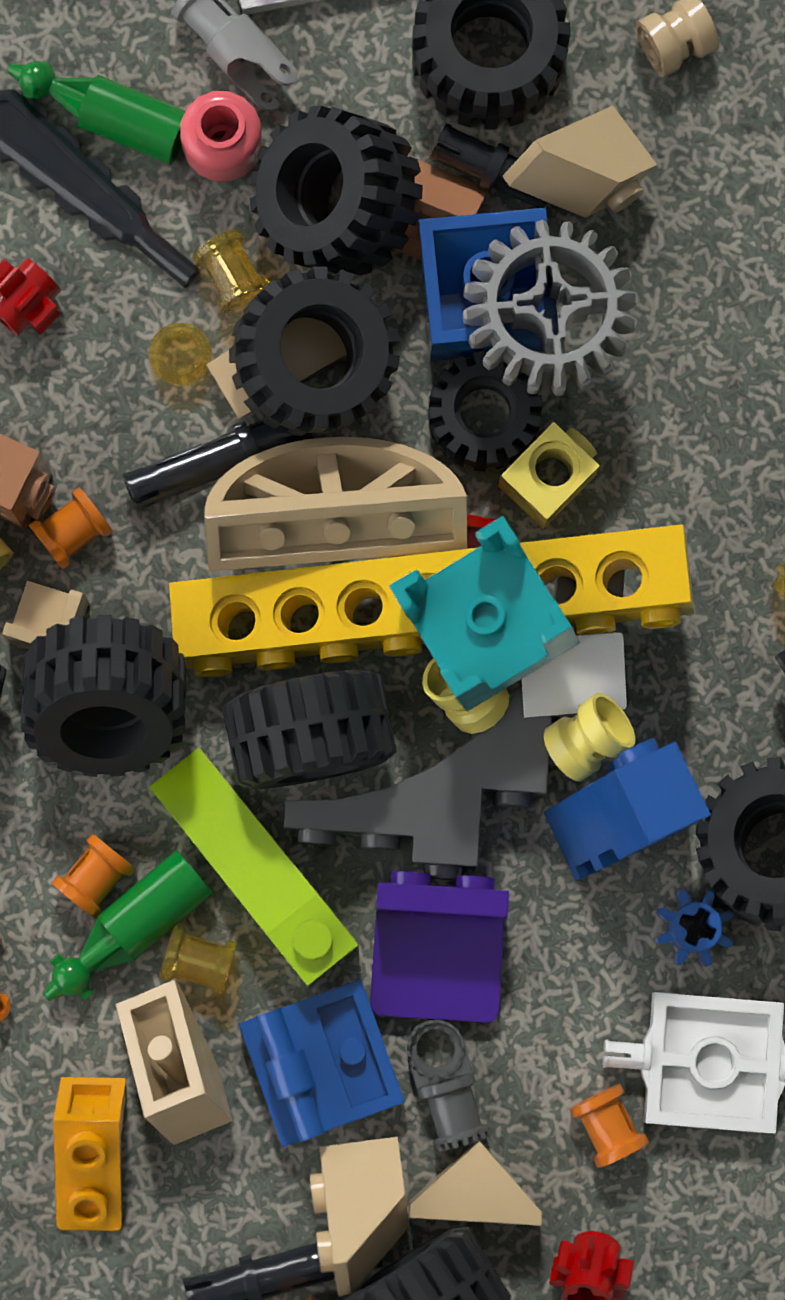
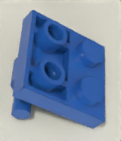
[239,979,405,1147]

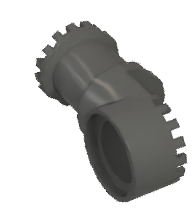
[407,1019,491,1152]

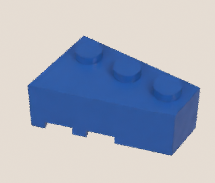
[543,738,711,881]

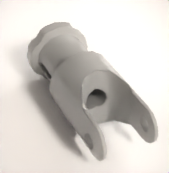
[171,0,298,112]

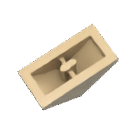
[408,1141,542,1226]

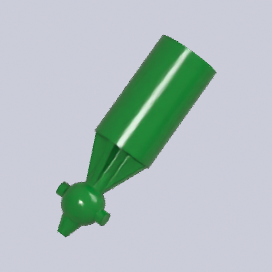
[7,61,185,165]
[43,849,214,1001]

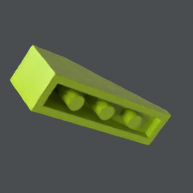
[149,747,359,987]

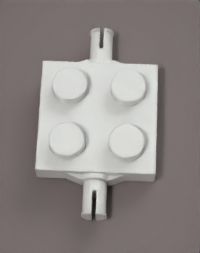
[603,992,785,1134]

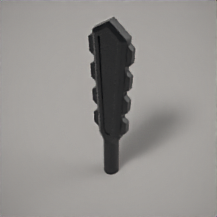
[0,89,201,288]

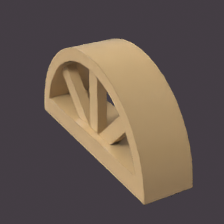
[204,437,467,571]

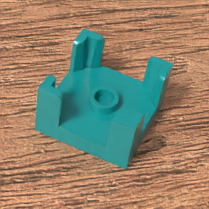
[389,516,580,712]

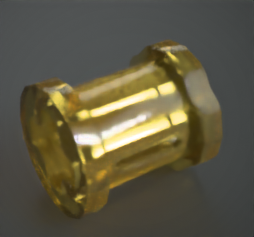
[192,229,270,312]
[159,925,238,998]

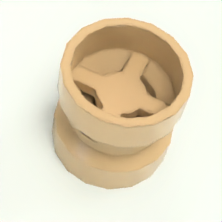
[635,0,719,77]

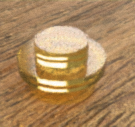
[149,323,212,386]

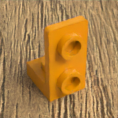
[53,1077,126,1231]

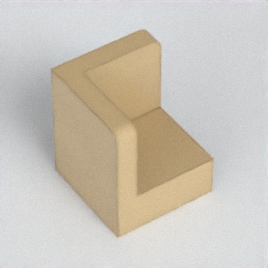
[2,581,89,650]

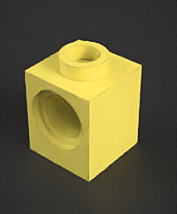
[498,422,600,529]

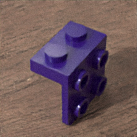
[370,871,509,1022]

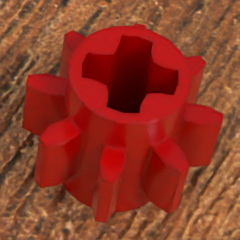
[0,258,61,336]
[549,1231,635,1300]

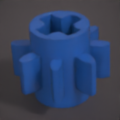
[654,889,734,967]

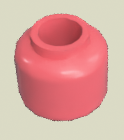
[180,91,262,182]

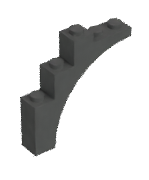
[284,570,625,880]

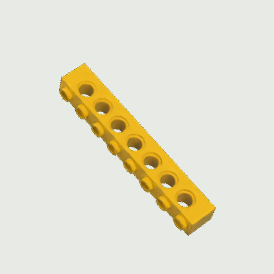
[169,524,695,677]

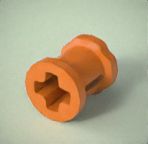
[28,487,113,570]
[51,833,137,919]
[569,1083,650,1168]

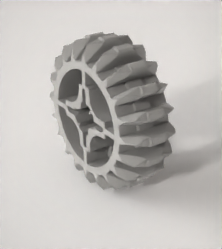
[463,220,638,396]

